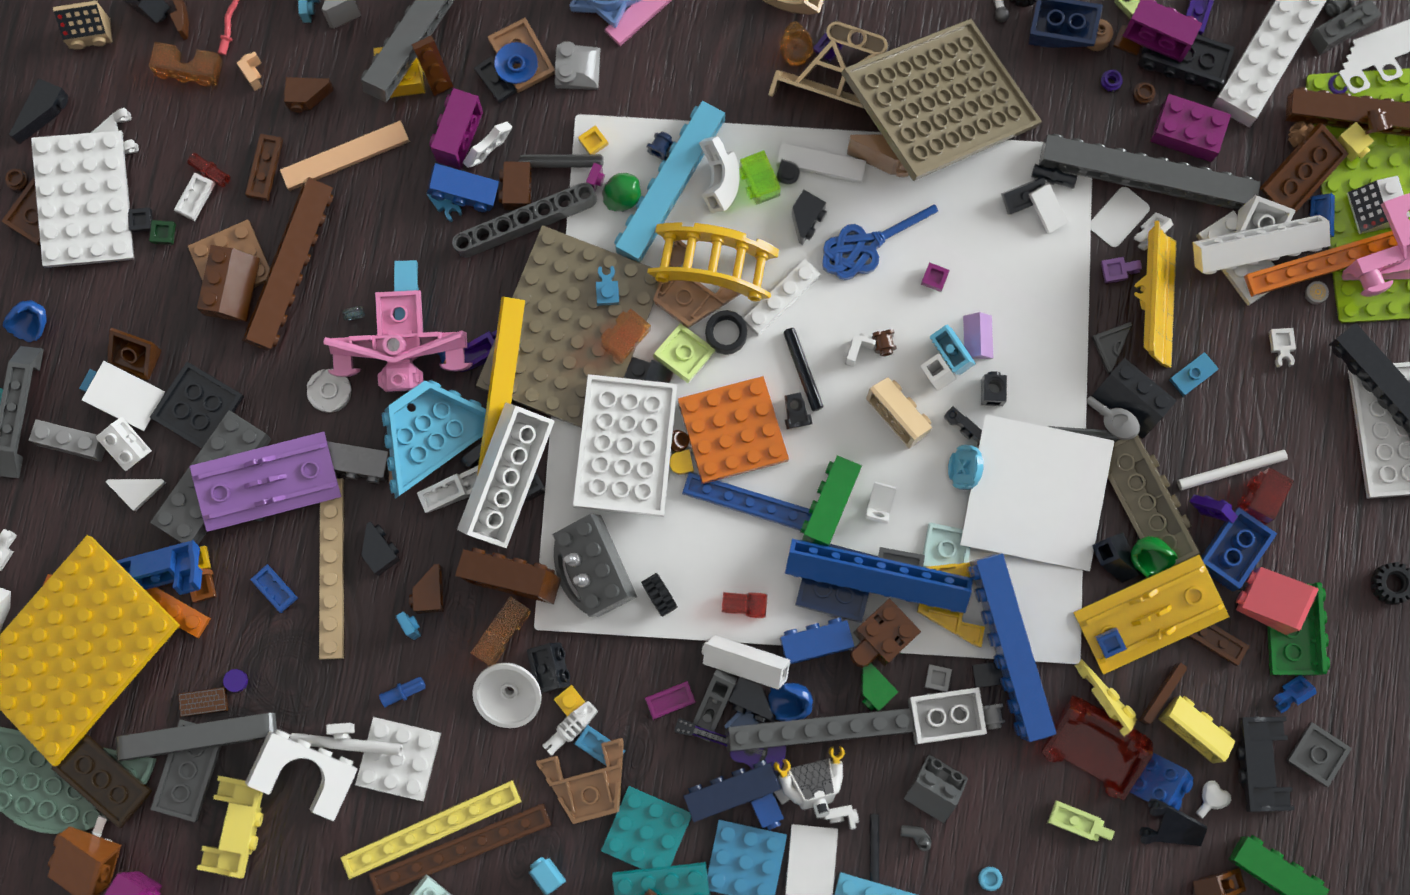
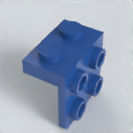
[1126,751,1194,810]

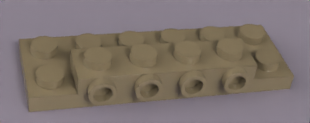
[1108,435,1200,566]

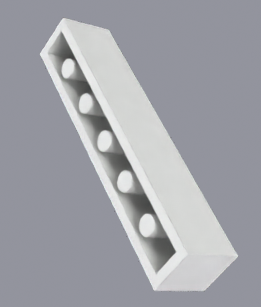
[1193,215,1330,274]

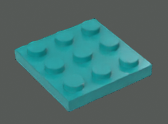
[601,786,691,869]

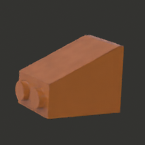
[48,826,121,895]

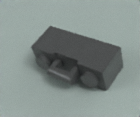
[1309,0,1382,55]

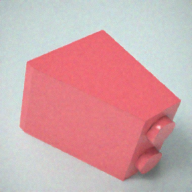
[1236,567,1319,635]

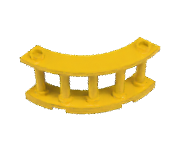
[647,222,779,302]

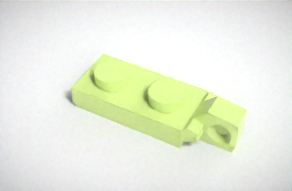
[1047,801,1115,841]

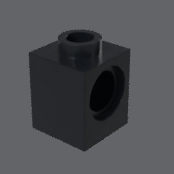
[981,371,1007,406]

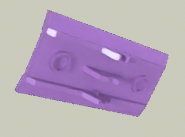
[190,432,342,532]

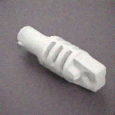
[542,701,598,756]

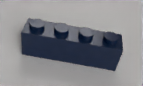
[684,759,782,822]

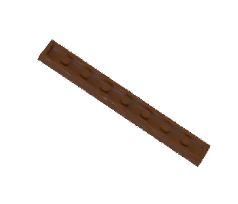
[369,803,552,895]

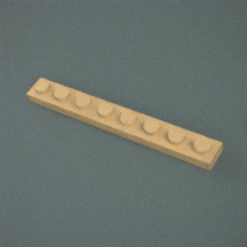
[319,478,344,660]

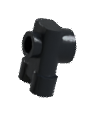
[784,392,813,429]

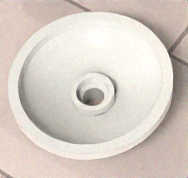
[473,663,541,728]

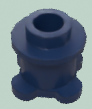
[646,131,673,160]

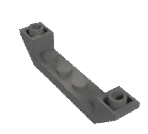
[0,346,44,479]

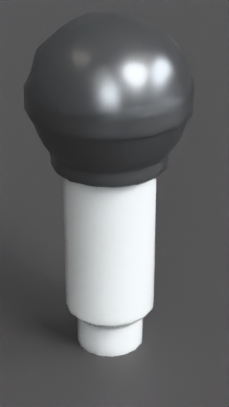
[994,0,1009,22]

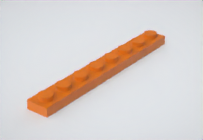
[1244,231,1398,297]

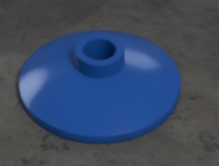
[495,42,538,84]

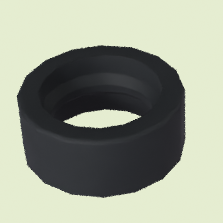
[705,310,747,355]

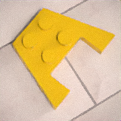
[917,562,985,648]

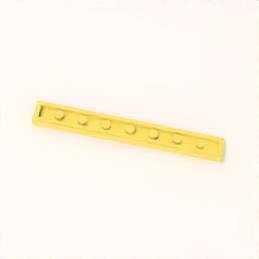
[340,780,522,879]

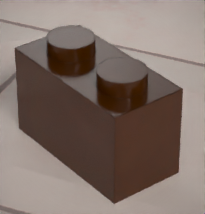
[499,162,532,210]

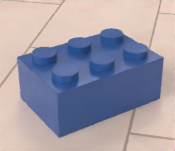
[1201,507,1277,592]

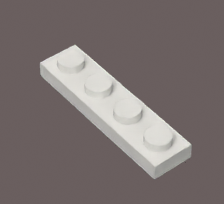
[743,259,821,336]

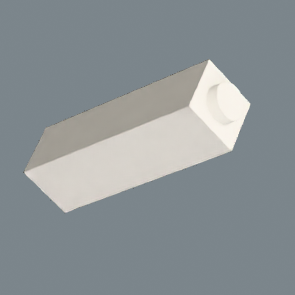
[702,635,790,689]

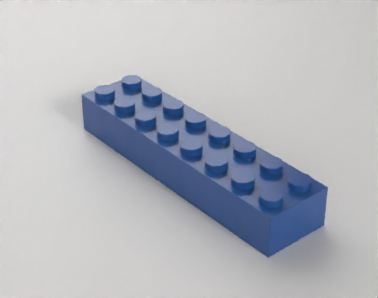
[968,553,1056,742]

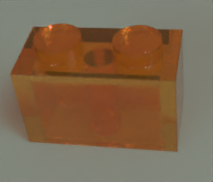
[601,309,651,364]

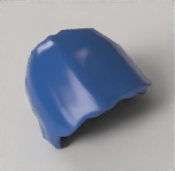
[2,300,47,342]
[768,683,813,721]

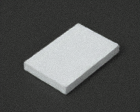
[82,361,166,431]
[785,824,838,895]

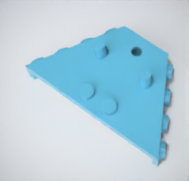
[382,380,486,499]

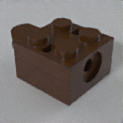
[850,598,921,668]

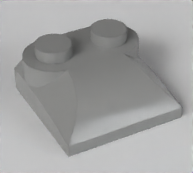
[555,42,601,90]

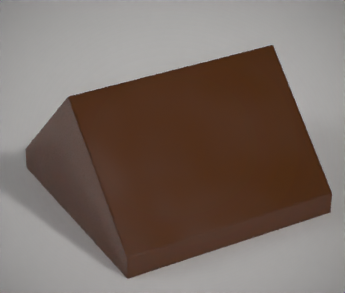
[107,328,162,381]

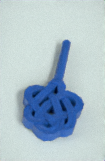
[822,204,938,281]

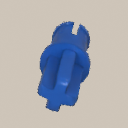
[379,677,426,707]

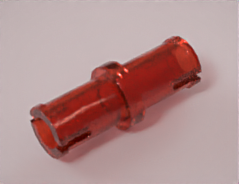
[187,153,230,187]

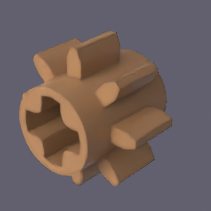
[1288,121,1314,147]

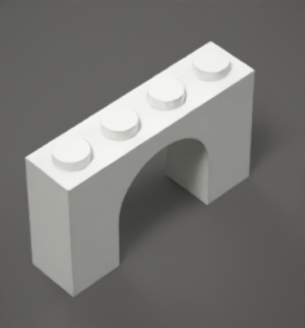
[245,729,358,821]

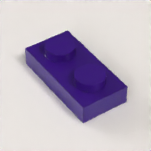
[1185,0,1214,36]
[1189,494,1238,523]

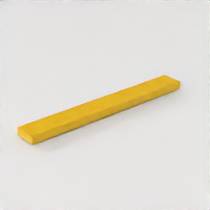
[477,297,525,476]

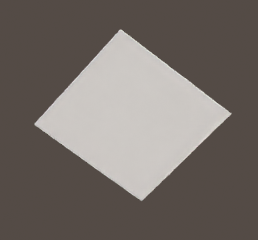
[960,414,1114,571]

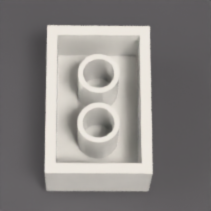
[908,687,987,745]

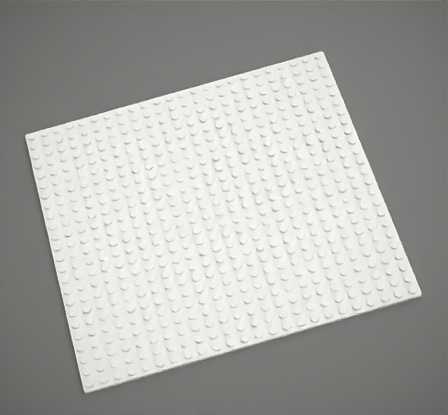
[534,114,1092,664]

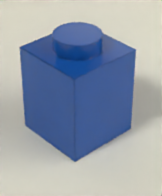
[751,793,784,831]

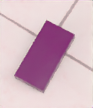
[645,681,696,720]

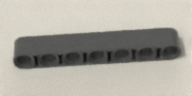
[452,183,597,258]
[115,713,277,761]

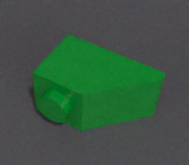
[861,663,898,712]

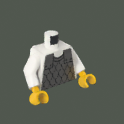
[773,746,845,818]

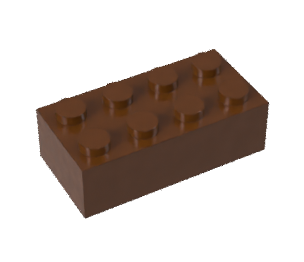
[455,548,561,605]

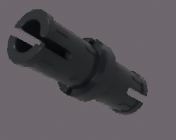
[1031,164,1078,189]

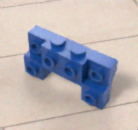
[117,540,203,595]

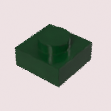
[149,220,176,245]

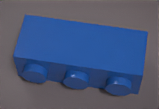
[426,163,499,212]
[780,618,855,665]

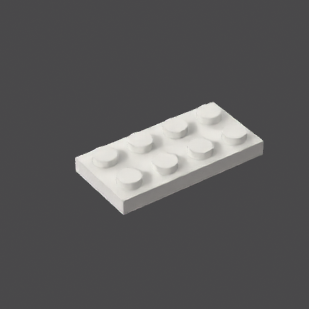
[1197,211,1275,306]

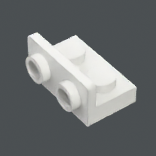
[96,417,151,471]

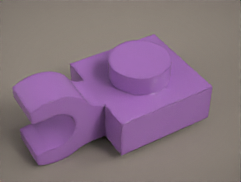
[1101,257,1142,284]

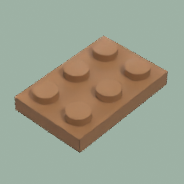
[488,17,555,93]

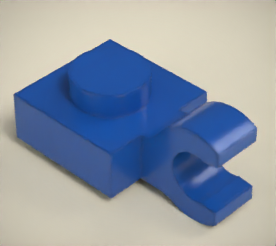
[1273,675,1317,713]

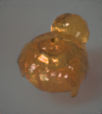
[780,21,814,66]

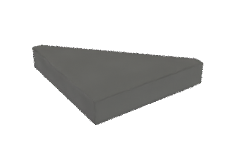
[1092,322,1132,375]

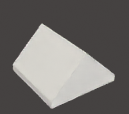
[1236,195,1296,233]

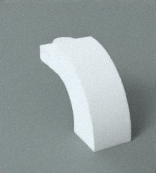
[699,136,740,213]

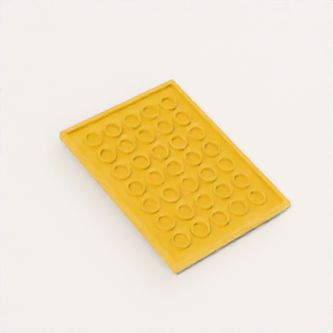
[0,535,180,766]

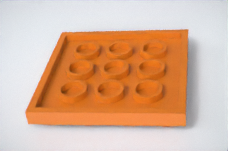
[678,376,789,484]

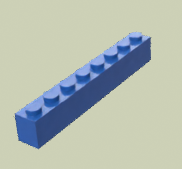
[785,539,973,613]

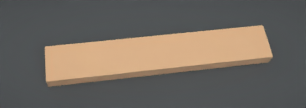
[280,120,410,191]

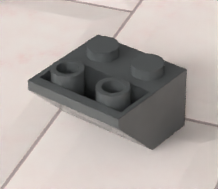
[904,754,968,823]

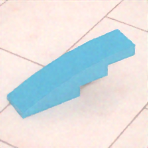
[394,260,419,320]

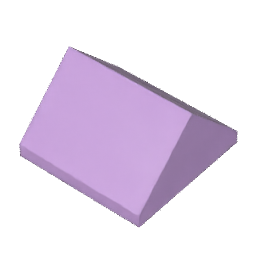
[963,312,993,359]

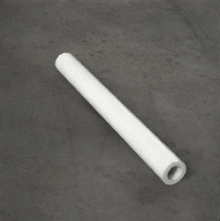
[1177,450,1288,490]
[290,733,403,756]

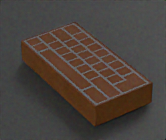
[179,687,228,717]

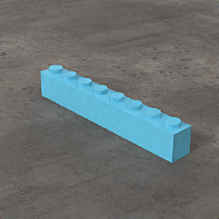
[614,101,725,263]

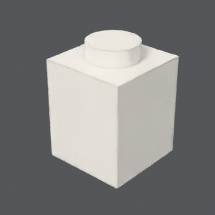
[920,353,957,391]

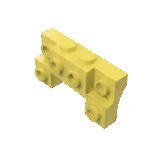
[197,776,263,878]

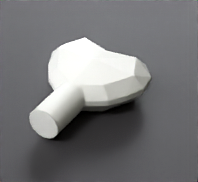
[1196,781,1231,819]

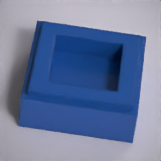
[1095,627,1127,658]

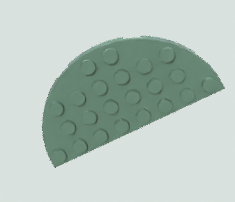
[0,727,156,834]

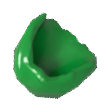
[602,173,641,212]
[1131,536,1178,577]

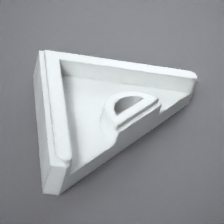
[106,479,166,512]

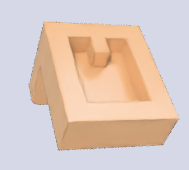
[236,52,262,91]

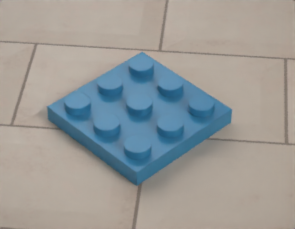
[707,820,787,895]

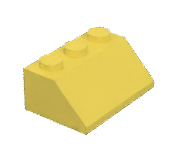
[1158,696,1235,763]

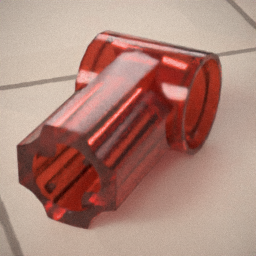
[722,592,768,618]

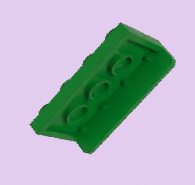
[1267,582,1330,676]

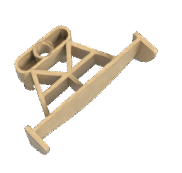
[768,22,888,109]

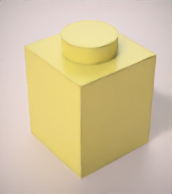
[1337,122,1374,162]

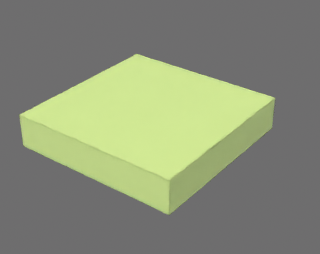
[653,323,715,383]

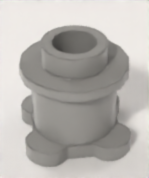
[982,704,1005,730]

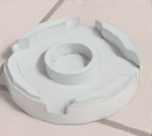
[307,369,352,413]

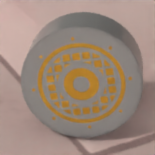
[1304,281,1329,304]

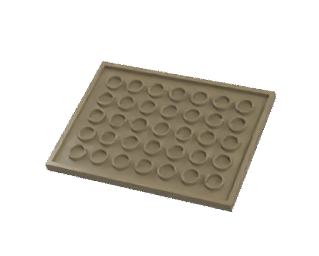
[841,19,1042,181]
[476,225,659,428]

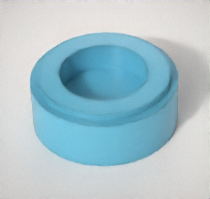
[978,867,1002,891]

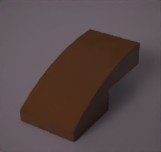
[170,0,189,40]

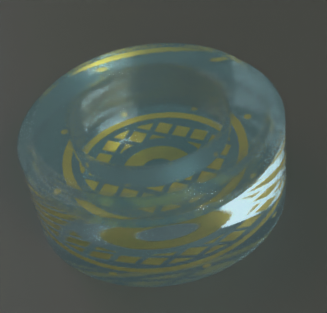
[342,306,365,321]

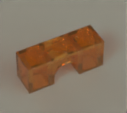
[149,42,223,86]
[471,596,531,666]

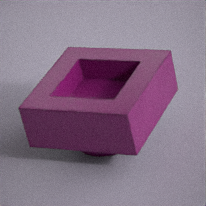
[586,163,605,191]
[921,262,950,292]

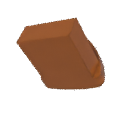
[190,568,217,603]

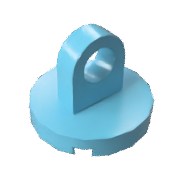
[948,444,983,490]

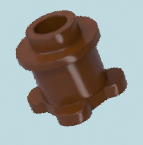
[1364,108,1392,134]
[872,329,897,357]

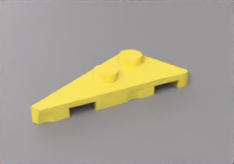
[1075,659,1137,737]

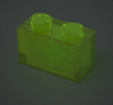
[739,150,781,205]

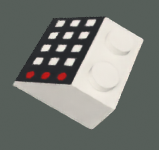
[1347,176,1410,234]

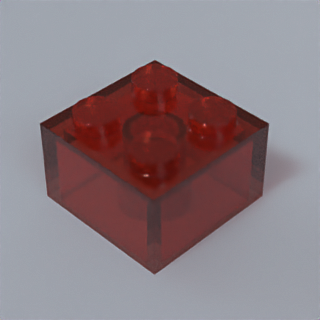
[1237,468,1294,525]

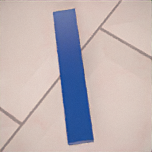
[682,472,812,531]

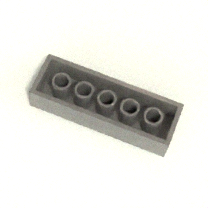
[150,410,272,545]

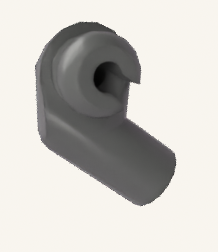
[900,825,932,851]

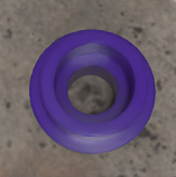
[1101,70,1123,91]

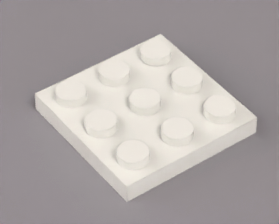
[355,717,441,801]

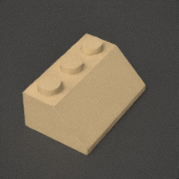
[866,377,932,449]

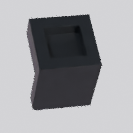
[525,472,545,502]

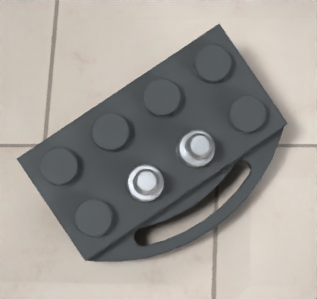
[552,514,637,617]

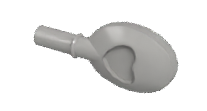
[1087,396,1140,440]

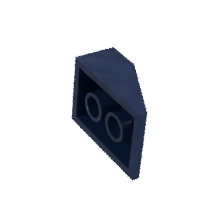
[1029,0,1103,48]

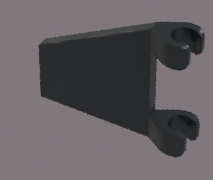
[1139,799,1207,846]

